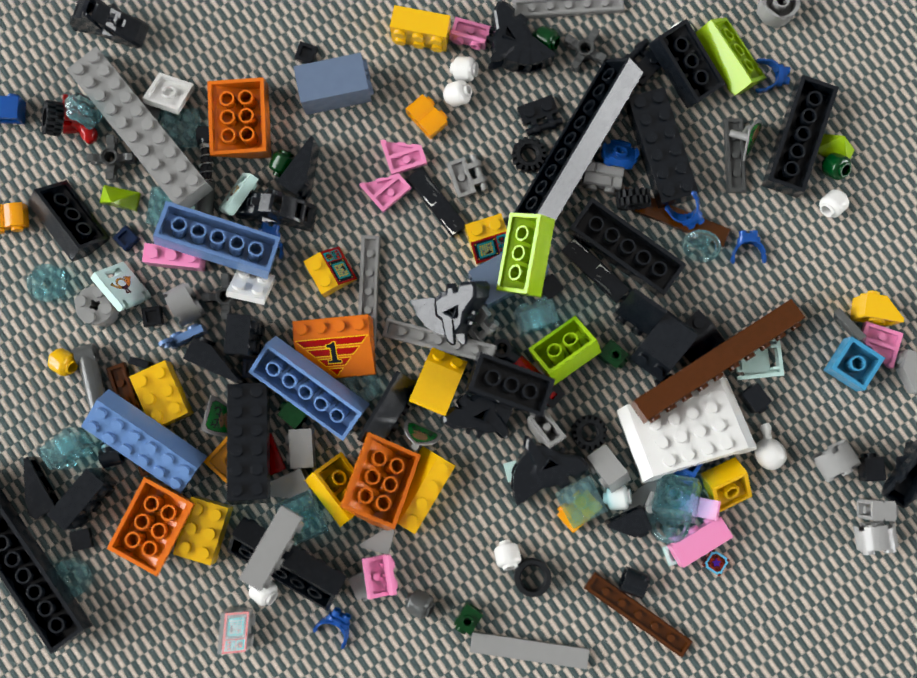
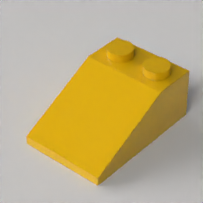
[409,347,468,416]

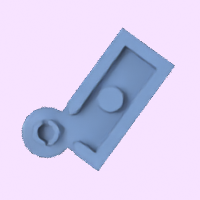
[158,323,208,349]

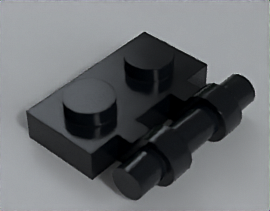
[623,38,661,87]
[517,95,563,136]

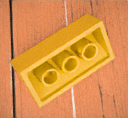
[397,446,456,534]

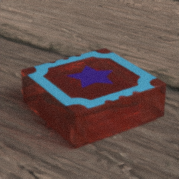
[702,549,730,577]

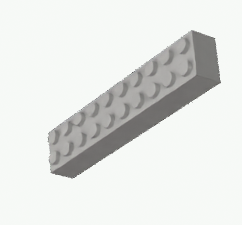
[66,46,214,208]

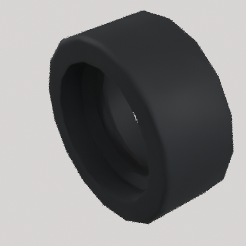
[514,558,552,597]

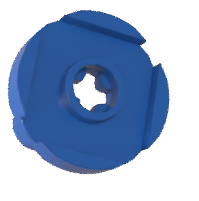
[601,140,640,169]

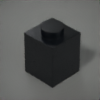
[738,383,772,414]
[858,453,886,482]

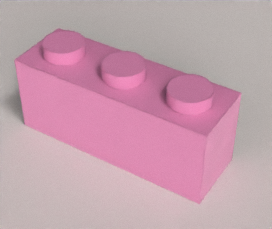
[142,243,206,272]
[666,516,733,568]

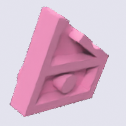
[380,140,427,175]
[359,173,411,213]
[861,321,904,369]

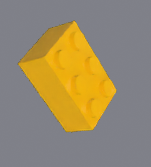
[390,5,451,52]
[129,360,194,427]
[305,452,355,527]
[173,496,233,566]

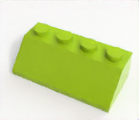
[696,17,767,96]
[496,213,555,298]

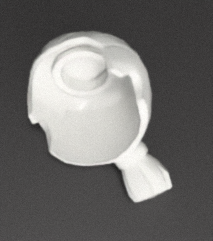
[754,423,787,470]

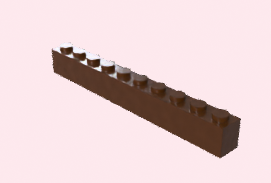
[630,299,806,424]

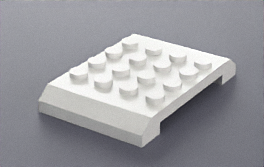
[617,377,757,484]

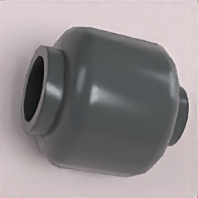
[405,589,435,619]

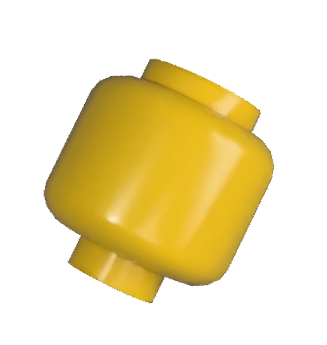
[48,348,78,376]

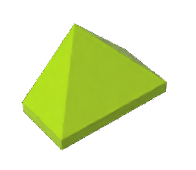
[817,134,855,159]
[99,185,141,212]

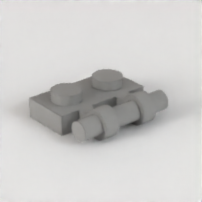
[446,154,489,199]
[467,304,499,342]

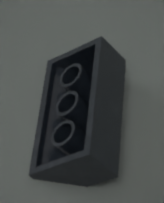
[648,18,726,108]
[28,180,110,262]
[357,371,416,443]

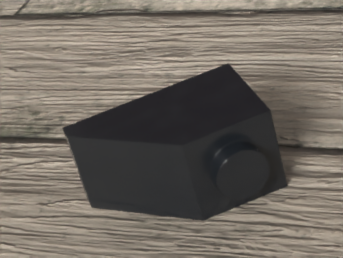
[605,505,652,538]

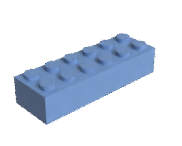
[153,201,280,279]
[248,336,370,441]
[81,389,207,494]

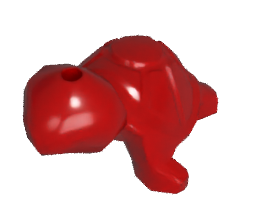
[62,94,98,144]

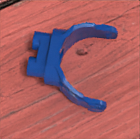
[756,58,790,93]
[665,191,705,230]
[258,222,284,259]
[730,230,767,264]
[313,607,351,649]

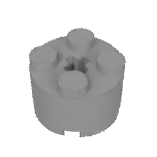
[756,0,801,29]
[163,282,205,327]
[74,286,119,327]
[812,439,861,483]
[853,521,899,555]

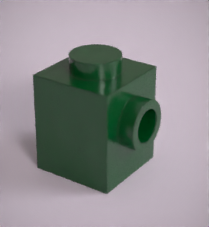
[597,339,629,370]
[277,401,309,429]
[454,601,483,635]

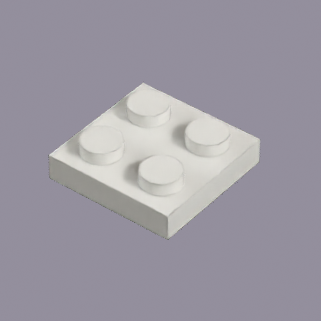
[142,72,195,115]
[226,270,275,305]

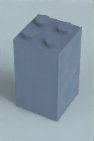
[293,53,374,115]
[468,252,550,309]

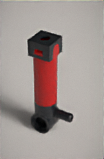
[493,339,565,409]

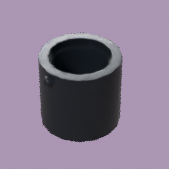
[618,566,650,599]

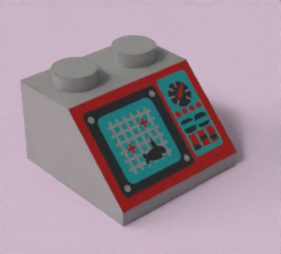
[217,607,256,655]

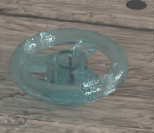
[682,230,721,262]
[650,507,690,543]

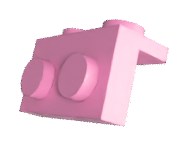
[449,17,491,50]
[362,554,398,599]

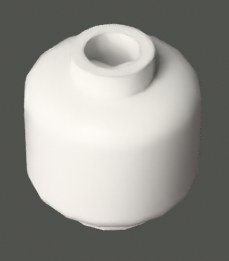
[450,56,479,82]
[443,80,472,107]
[819,189,849,218]
[603,485,632,511]
[494,540,522,571]
[249,582,278,606]

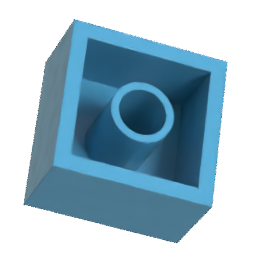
[823,336,885,392]

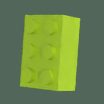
[528,316,602,385]

